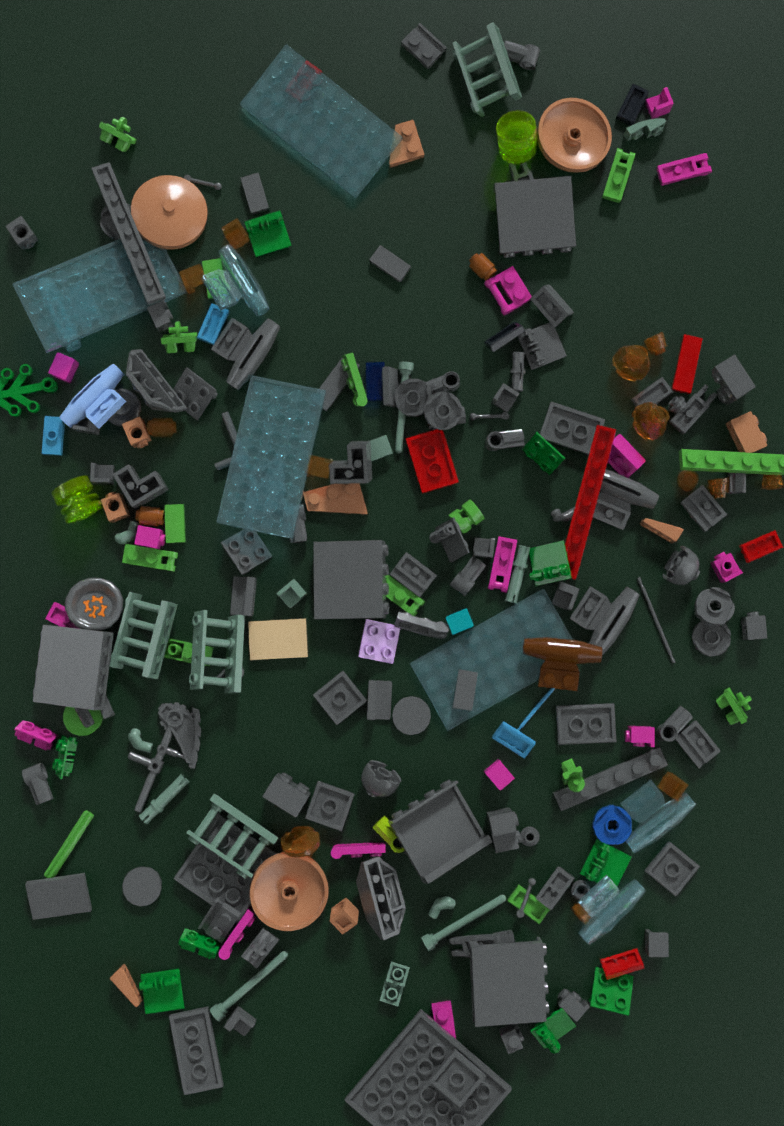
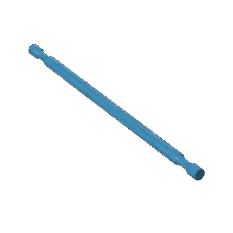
[517,688,555,731]

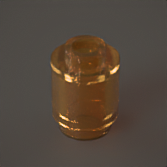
[147,418,177,437]

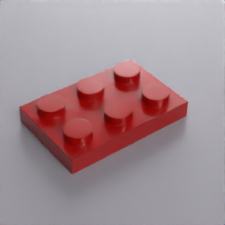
[406,429,459,494]

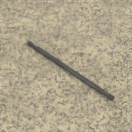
[637,577,675,663]

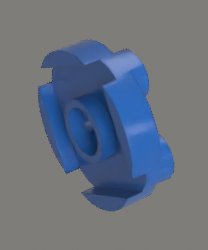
[592,805,632,845]

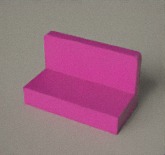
[608,434,646,478]

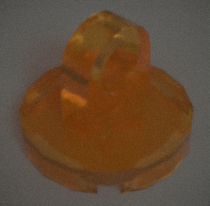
[612,345,651,381]
[632,402,670,440]
[281,826,320,858]

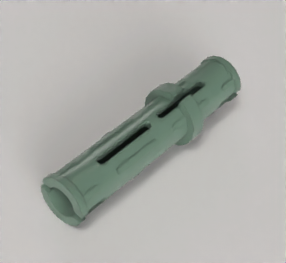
[505,545,531,604]
[139,774,189,824]

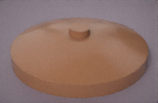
[537,98,612,172]
[131,175,207,249]
[250,852,328,931]

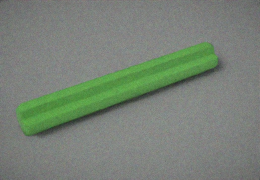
[44,810,94,878]

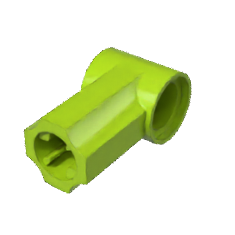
[372,815,404,853]

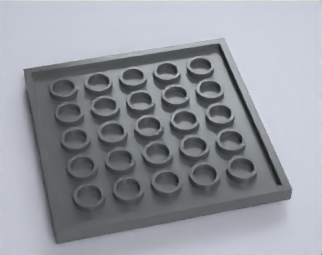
[344,1009,512,1126]

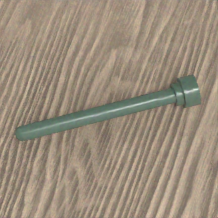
[395,362,414,453]
[421,895,506,951]
[210,951,288,1022]

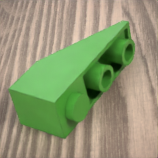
[164,638,214,666]

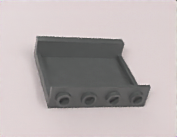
[493,176,576,258]
[314,540,389,619]
[33,625,114,710]
[388,779,493,884]
[469,936,549,1027]

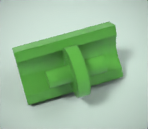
[99,117,137,152]
[161,321,198,353]
[716,687,752,725]
[561,758,585,793]

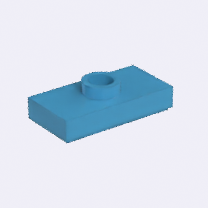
[197,303,229,345]
[42,416,65,456]
[492,721,535,759]

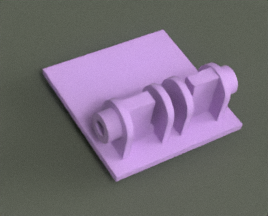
[358,619,400,664]

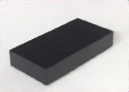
[616,84,650,126]
[484,322,525,352]

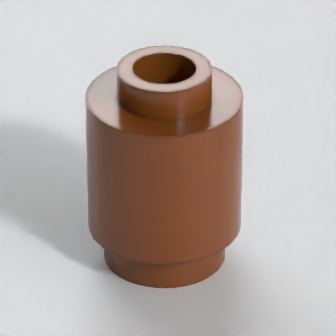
[469,253,497,281]
[136,506,165,527]

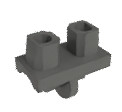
[241,927,279,969]

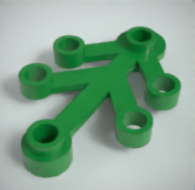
[0,364,58,417]

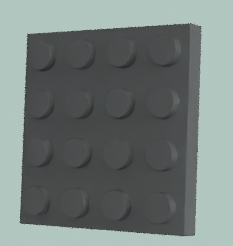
[174,813,278,923]

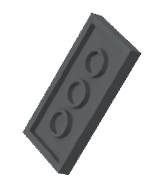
[169,1006,224,1095]

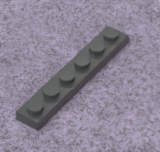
[553,747,668,811]

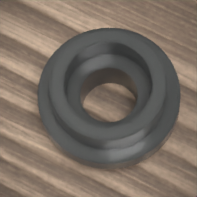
[668,396,686,414]
[520,827,539,847]
[571,880,591,900]

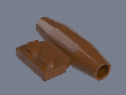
[523,637,602,691]

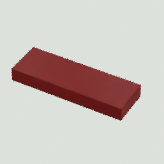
[671,334,703,394]

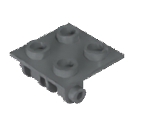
[518,322,567,370]
[173,368,218,420]
[429,517,470,563]
[221,525,272,575]

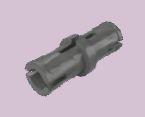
[510,352,525,392]

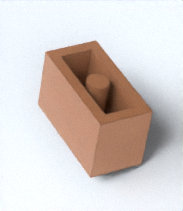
[726,411,767,453]

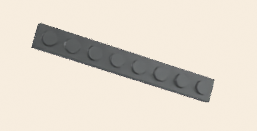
[92,162,166,305]

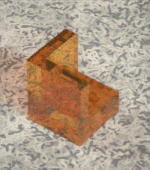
[221,218,250,250]
[179,264,207,294]
[306,455,333,479]
[657,772,688,801]

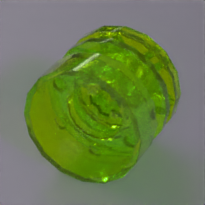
[496,110,538,164]
[51,475,103,524]

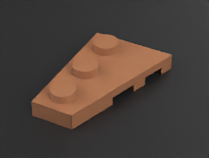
[303,483,368,515]

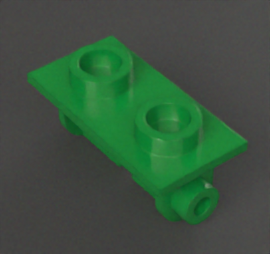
[178,928,221,959]

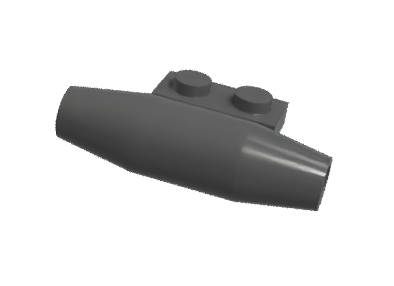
[211,318,280,390]
[582,470,659,530]
[569,586,640,655]

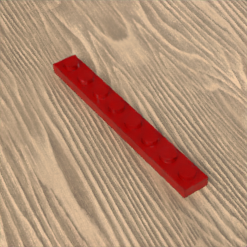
[565,425,617,579]

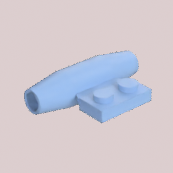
[59,364,126,429]

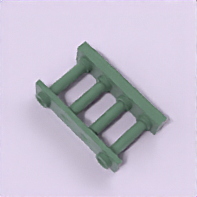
[452,22,522,117]
[109,592,178,679]
[189,610,245,694]
[187,794,278,879]

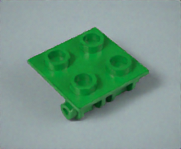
[245,211,292,257]
[522,432,565,475]
[529,540,572,586]
[52,735,78,779]
[580,839,632,892]
[589,967,634,1016]
[139,969,185,1014]
[530,1008,576,1054]

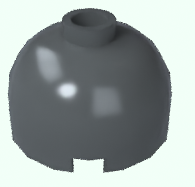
[663,546,700,585]
[361,760,401,797]

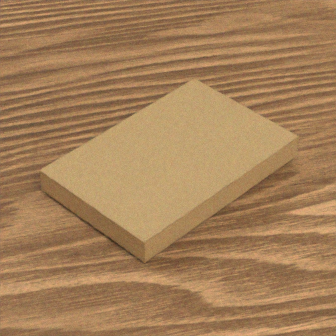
[248,619,308,660]

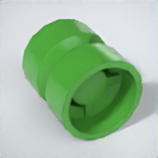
[448,499,485,535]

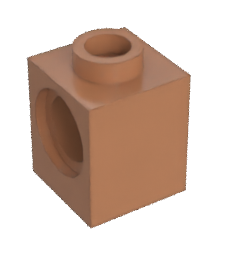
[122,417,152,449]
[101,492,130,523]
[330,898,359,935]

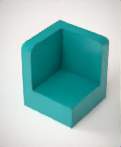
[446,608,474,635]

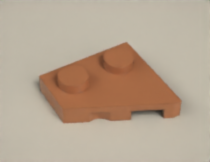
[389,120,424,167]

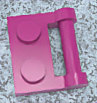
[484,266,532,316]

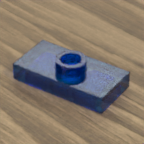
[366,362,385,401]

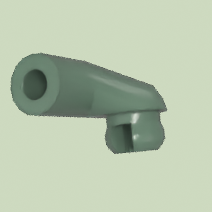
[115,521,139,544]
[128,728,153,753]
[428,896,456,919]

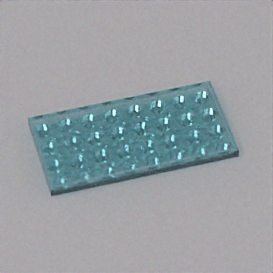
[240,44,403,198]
[12,237,187,353]
[216,375,326,539]
[410,588,573,731]

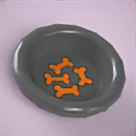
[65,578,123,631]

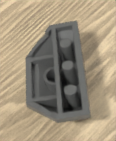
[126,349,187,413]
[356,857,406,940]

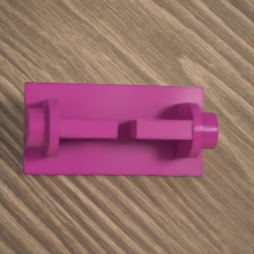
[14,720,58,751]

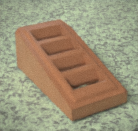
[640,518,684,543]
[110,964,143,1007]

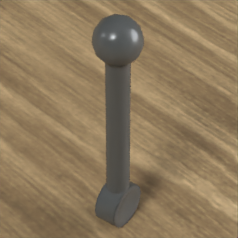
[184,175,222,190]
[469,412,509,420]
[516,878,536,918]

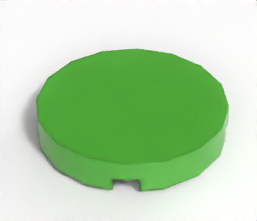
[63,707,103,736]

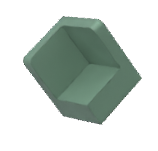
[276,579,307,608]

